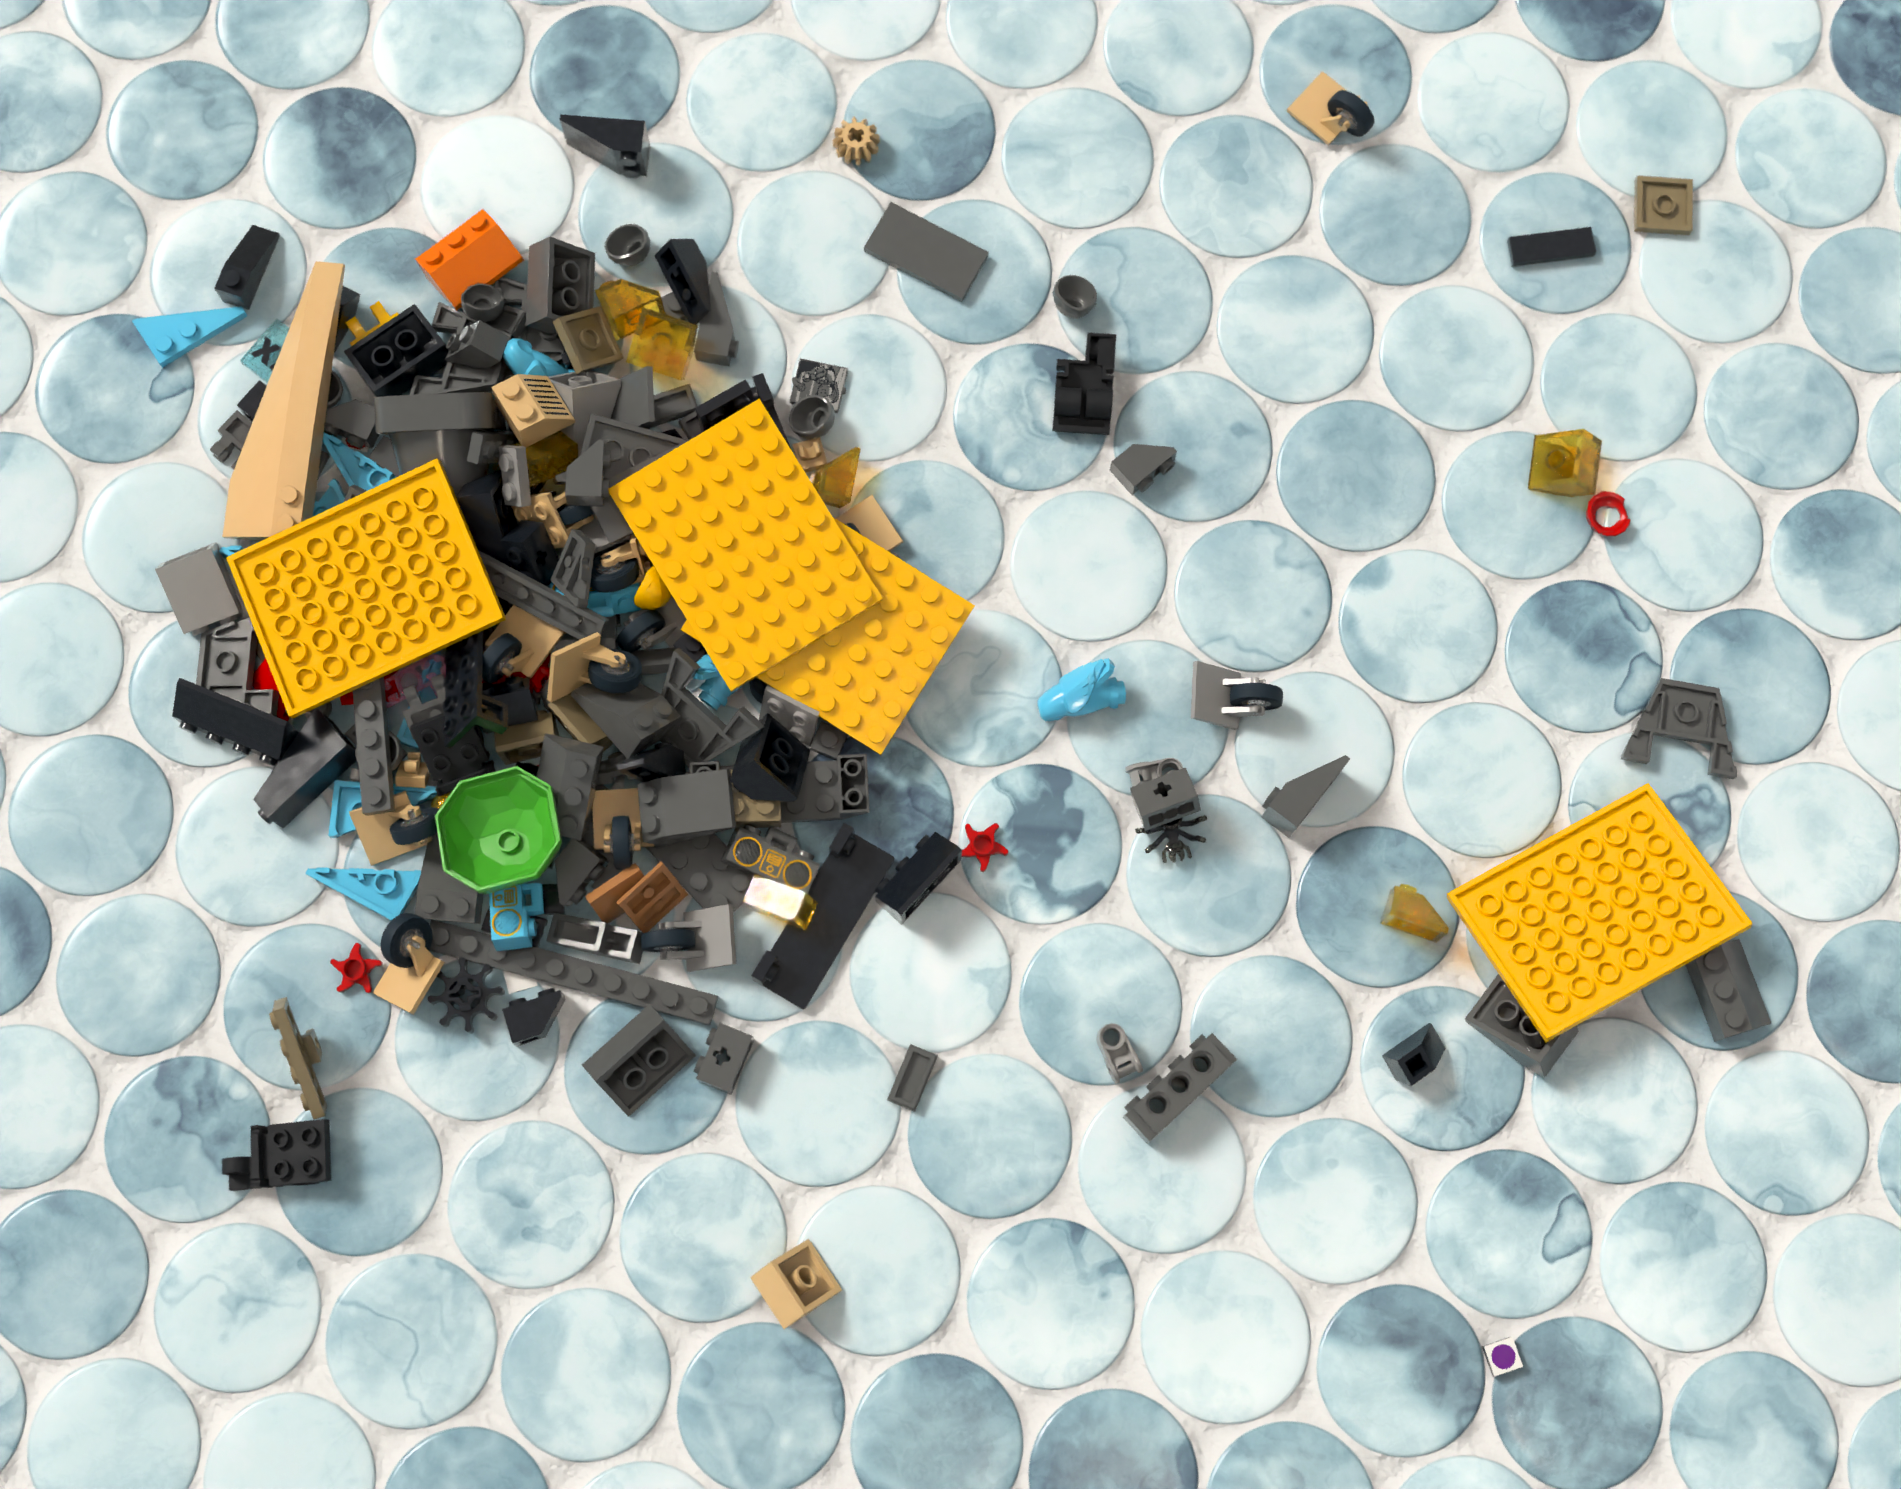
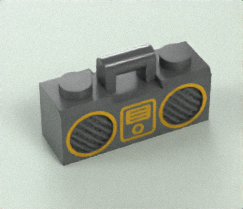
[720,825,820,898]

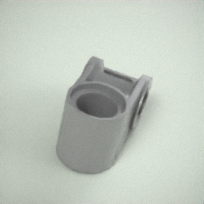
[1125,758,1183,796]
[1096,1023,1143,1084]

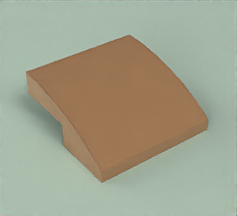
[616,861,688,933]
[585,863,644,924]

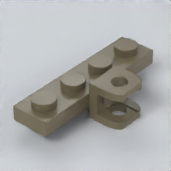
[269,997,327,1120]

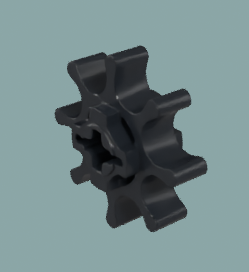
[427,957,505,1034]

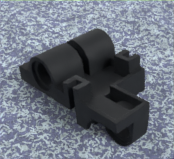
[1052,333,1116,435]
[410,713,496,796]
[222,1119,331,1191]

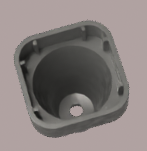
[374,392,506,496]

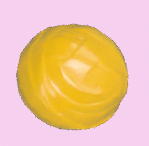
[634,566,672,610]

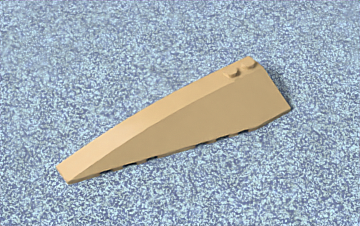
[222,261,345,541]

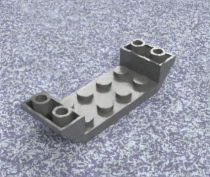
[689,754,870,823]

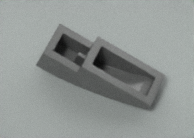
[546,913,644,964]

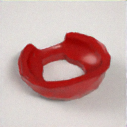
[1586,491,1631,536]

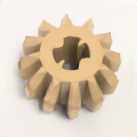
[833,116,880,166]

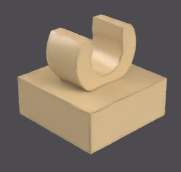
[792,437,828,473]
[395,752,430,788]

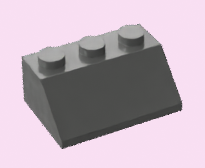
[526,237,595,334]
[537,733,604,841]
[1686,939,1772,1042]
[582,1004,696,1117]

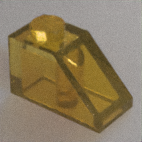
[809,447,861,508]

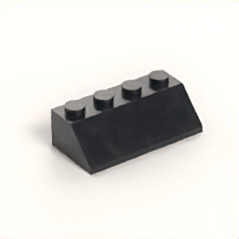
[172,677,299,767]

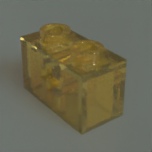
[514,431,578,487]
[743,875,818,930]

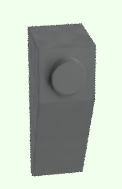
[694,272,739,366]

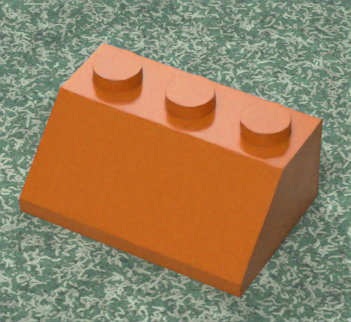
[415,209,524,311]

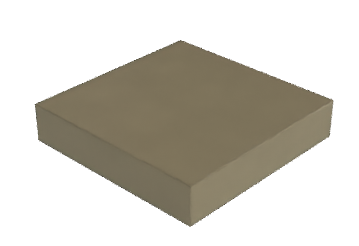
[1634,175,1693,235]
[553,306,624,374]

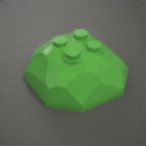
[435,766,562,894]

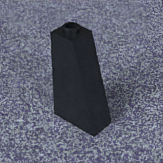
[253,708,357,828]

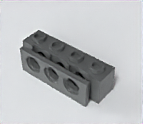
[1123,1033,1237,1144]

